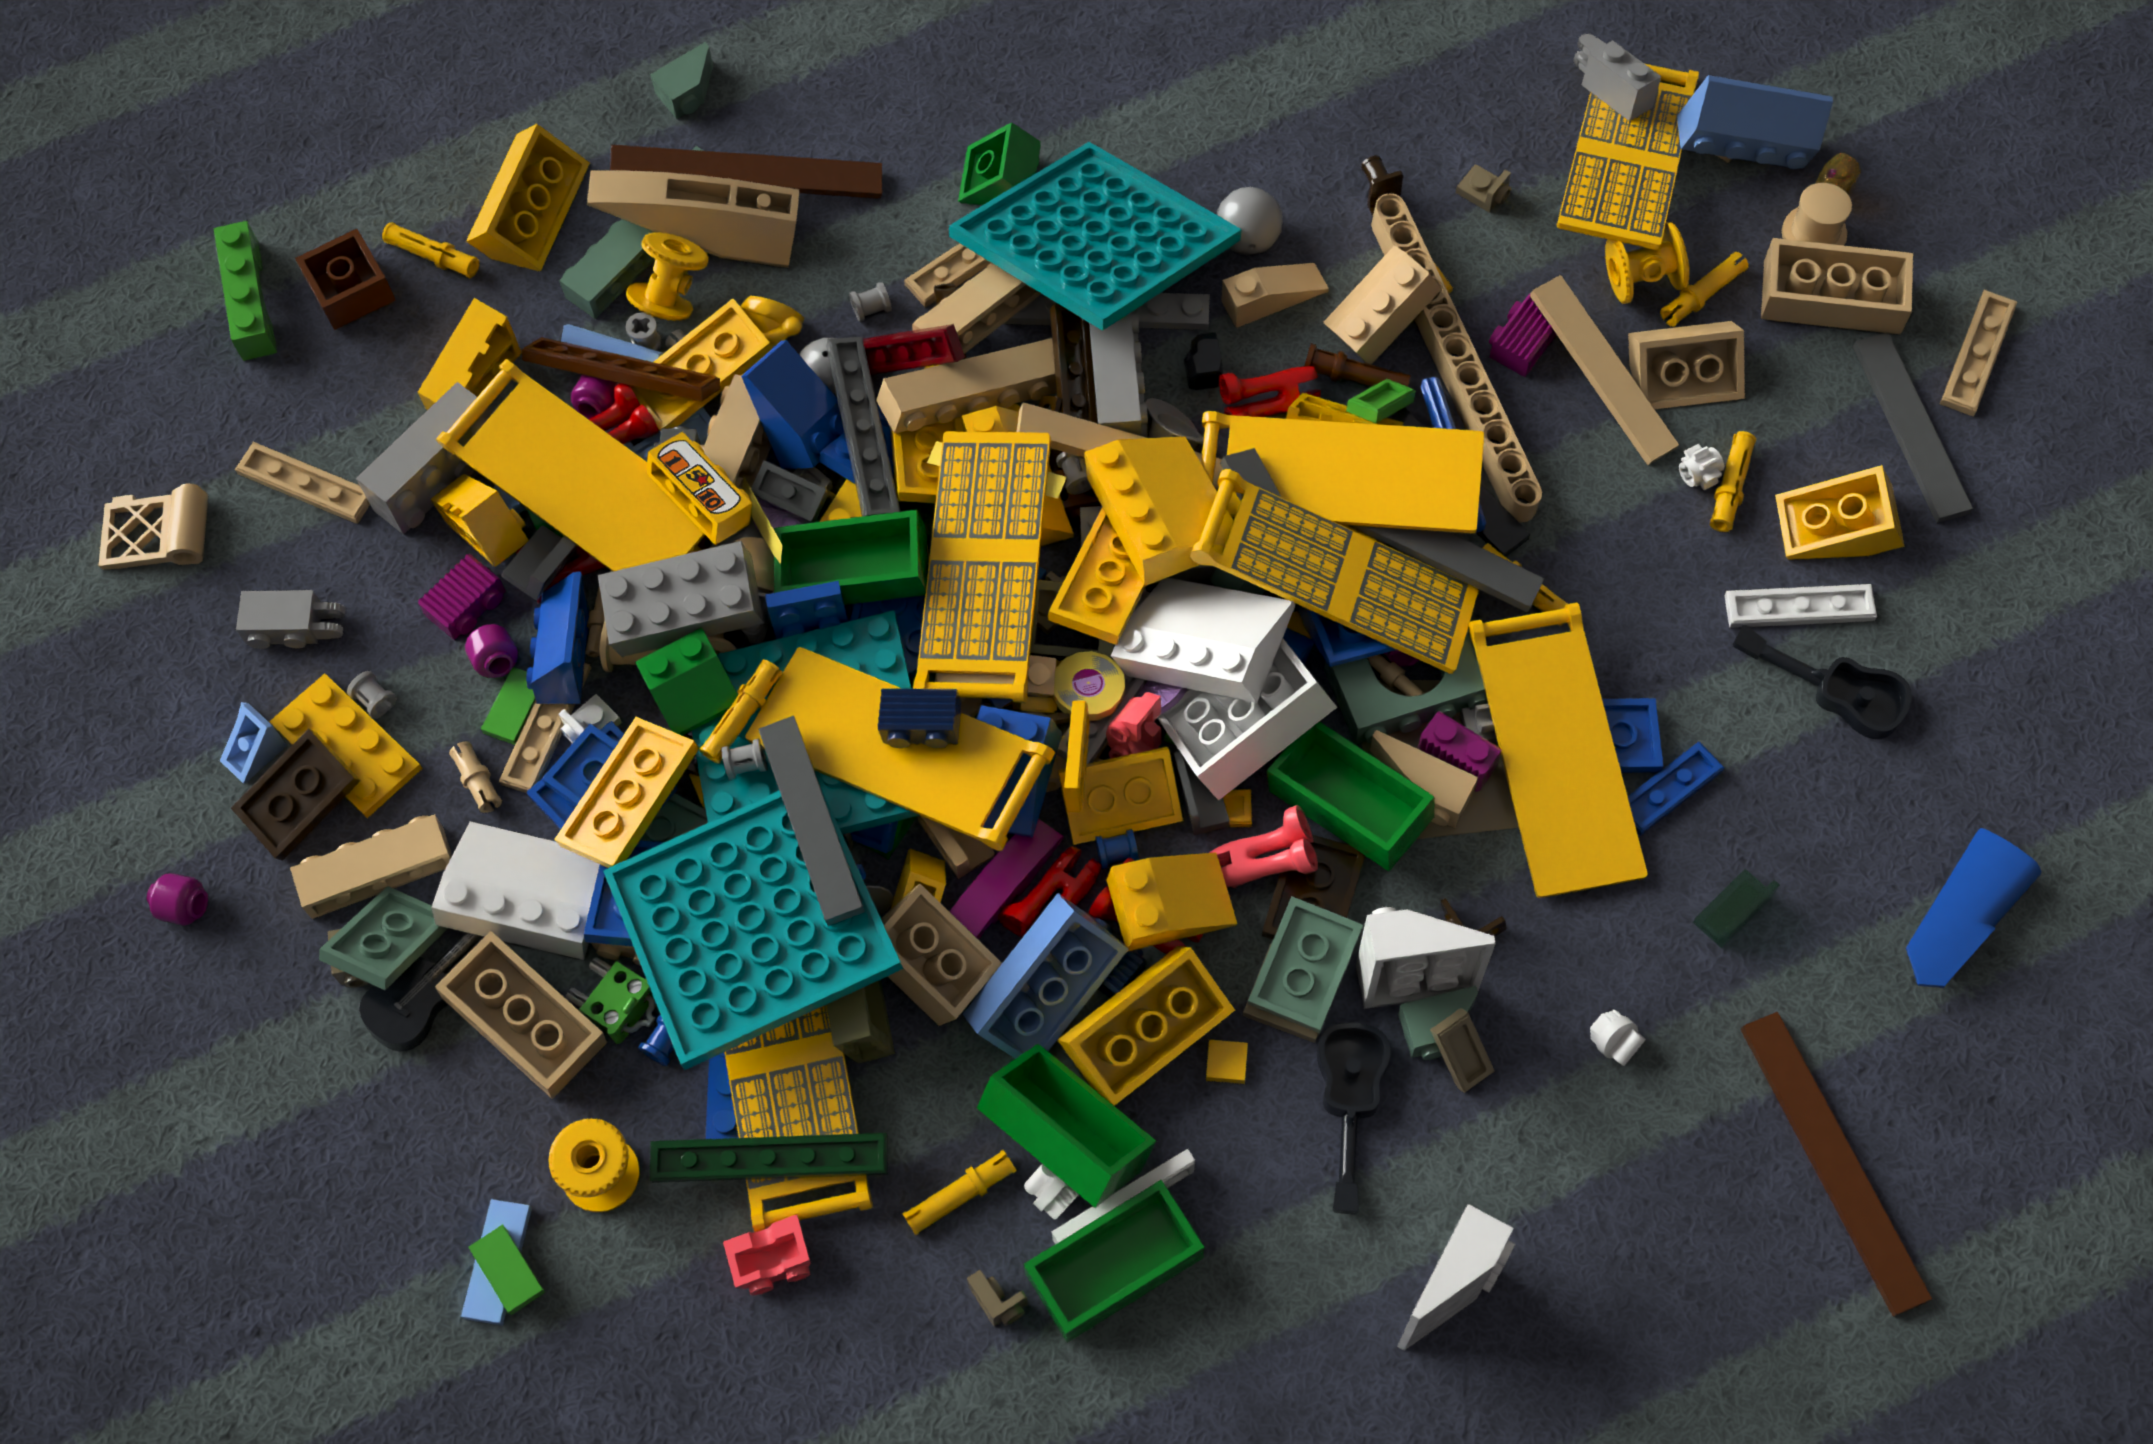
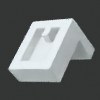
[558,694,622,744]

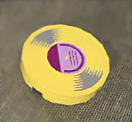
[1052,651,1125,721]

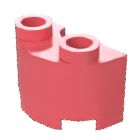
[1106,692,1161,759]
[723,1214,811,1296]

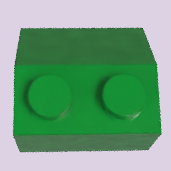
[958,122,1041,205]
[635,627,738,736]

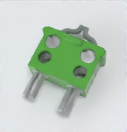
[566,957,655,1044]

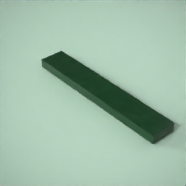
[650,1133,888,1183]

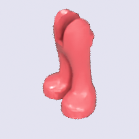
[1209,805,1318,888]

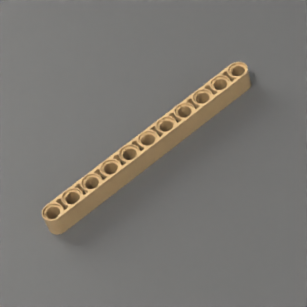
[1371,194,1542,523]

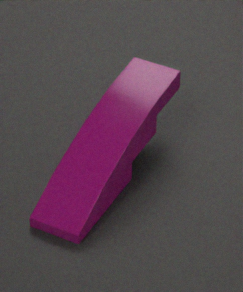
[949,819,1064,940]

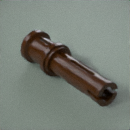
[1304,343,1411,387]

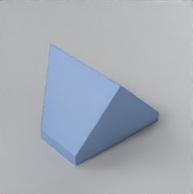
[220,702,287,784]

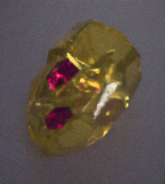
[1815,153,1861,197]

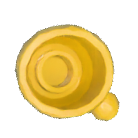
[740,296,805,348]

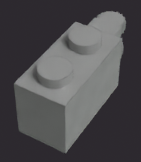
[1573,34,1661,121]
[236,590,346,649]

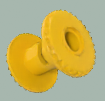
[1605,222,1690,304]
[626,232,709,321]
[549,1118,640,1212]

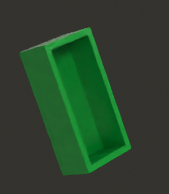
[774,510,928,605]
[1267,722,1435,871]
[977,1044,1156,1208]
[1024,1180,1205,1343]

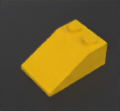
[1775,465,1904,560]
[1106,852,1238,952]

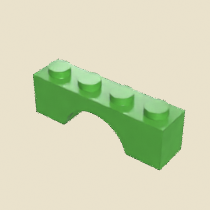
[213,221,277,361]

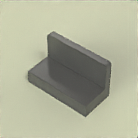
[751,460,836,523]
[502,526,579,601]
[1174,751,1230,835]

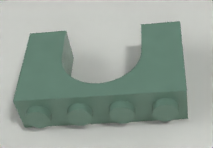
[1324,630,1488,745]

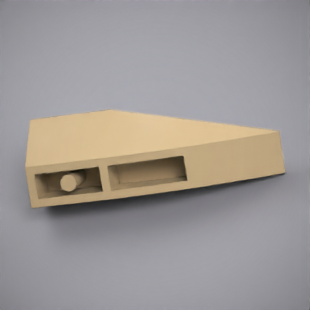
[587,170,799,268]

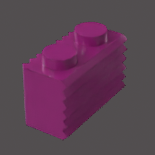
[1489,293,1557,377]
[418,554,506,640]
[1418,711,1502,792]

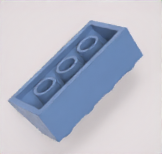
[1677,75,1833,169]
[963,893,1129,1059]

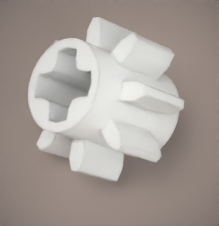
[1679,444,1724,490]

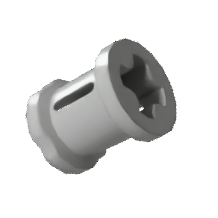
[849,282,892,322]
[625,312,661,351]
[1056,452,1092,494]
[347,671,397,719]
[722,738,768,780]

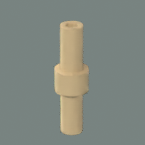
[585,587,605,657]
[1367,654,1425,696]

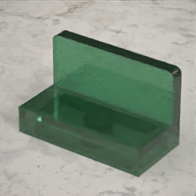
[1693,869,1780,949]

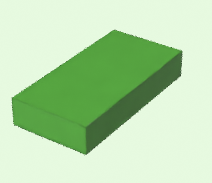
[1346,379,1416,423]
[481,667,535,745]
[468,1224,546,1315]

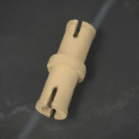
[449,741,502,813]

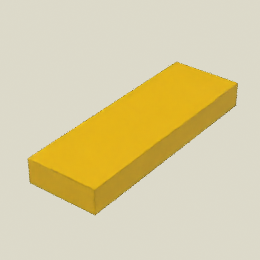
[1064,701,1090,812]

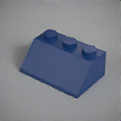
[526,572,590,704]

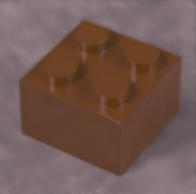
[295,228,396,330]

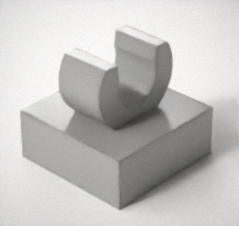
[1460,704,1498,744]

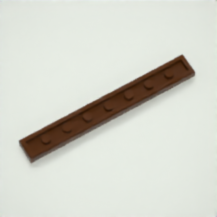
[610,144,882,198]
[1740,1011,1932,1317]

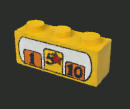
[646,431,752,545]

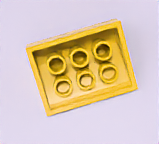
[1084,437,1233,586]

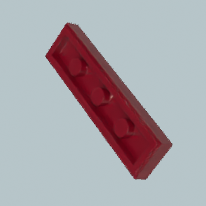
[863,324,966,375]

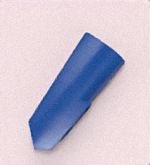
[1905,828,2041,988]

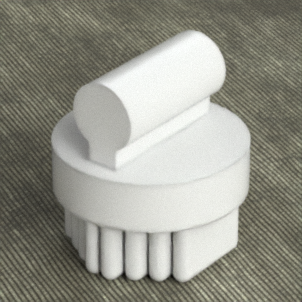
[1590,1010,1646,1066]
[1024,1164,1079,1220]

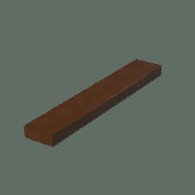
[522,337,720,402]

